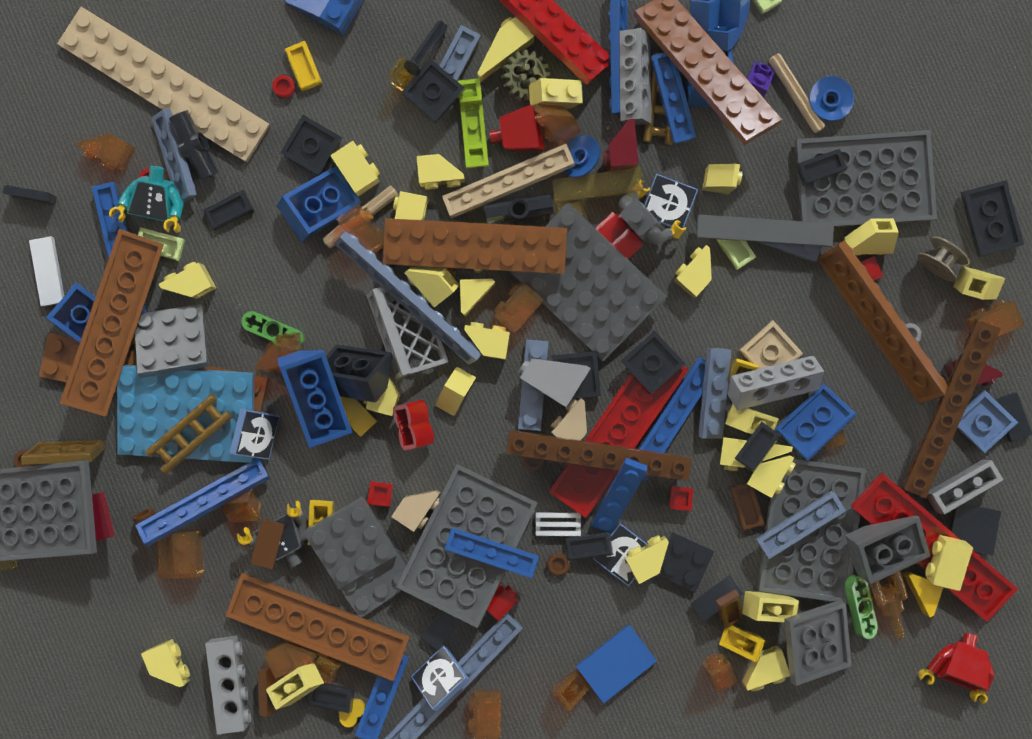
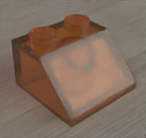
[156,529,204,579]

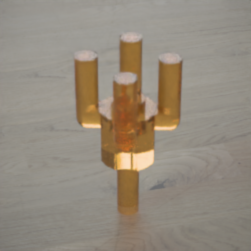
[868,571,908,638]

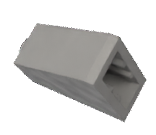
[518,359,591,407]

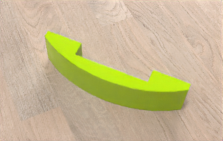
[458,78,489,169]

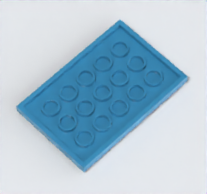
[117,365,255,463]

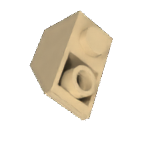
[551,398,587,440]
[391,490,441,532]

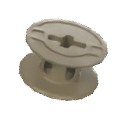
[917,236,970,282]

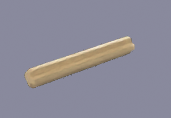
[769,53,825,133]
[323,186,398,248]

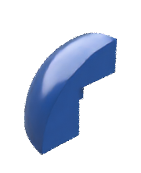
[689,0,750,51]

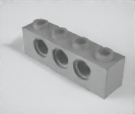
[619,28,651,125]
[728,355,824,410]
[205,636,251,735]

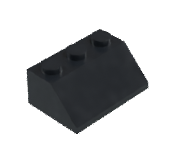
[326,344,393,403]

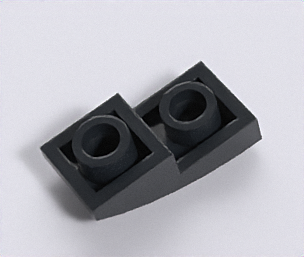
[691,575,743,622]

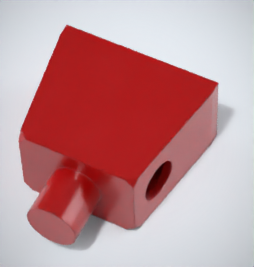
[490,105,545,152]

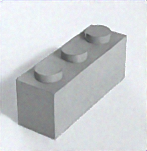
[926,460,1003,514]

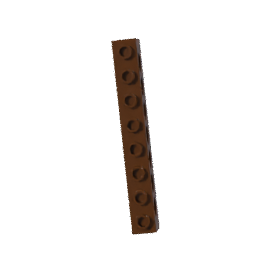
[902,319,1001,498]
[505,430,692,481]

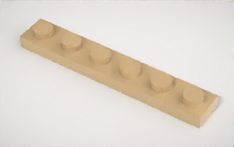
[442,144,575,219]

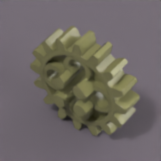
[501,50,550,101]

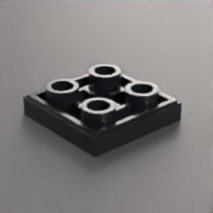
[949,504,1001,555]

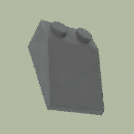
[845,516,930,584]

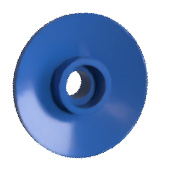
[809,76,854,121]
[563,135,600,178]

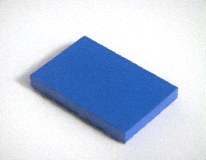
[775,383,857,462]
[576,624,657,703]

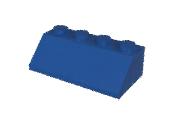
[277,350,353,448]

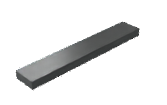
[696,214,834,247]

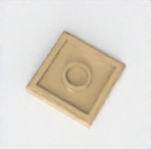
[739,321,803,369]

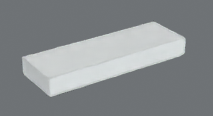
[29,236,64,307]

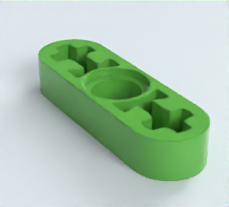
[242,311,305,349]
[845,575,878,639]

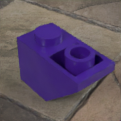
[746,61,775,98]

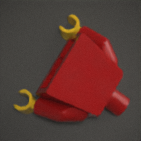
[918,633,995,704]

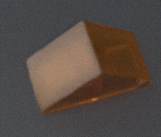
[221,489,262,522]
[552,668,591,712]

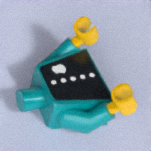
[109,166,184,233]

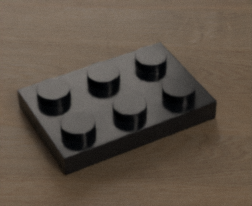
[960,180,1024,257]

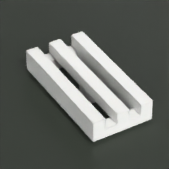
[536,512,581,536]

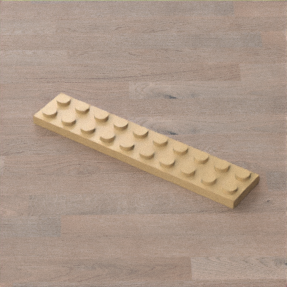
[57,7,271,163]

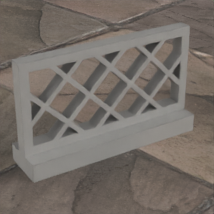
[366,281,449,380]

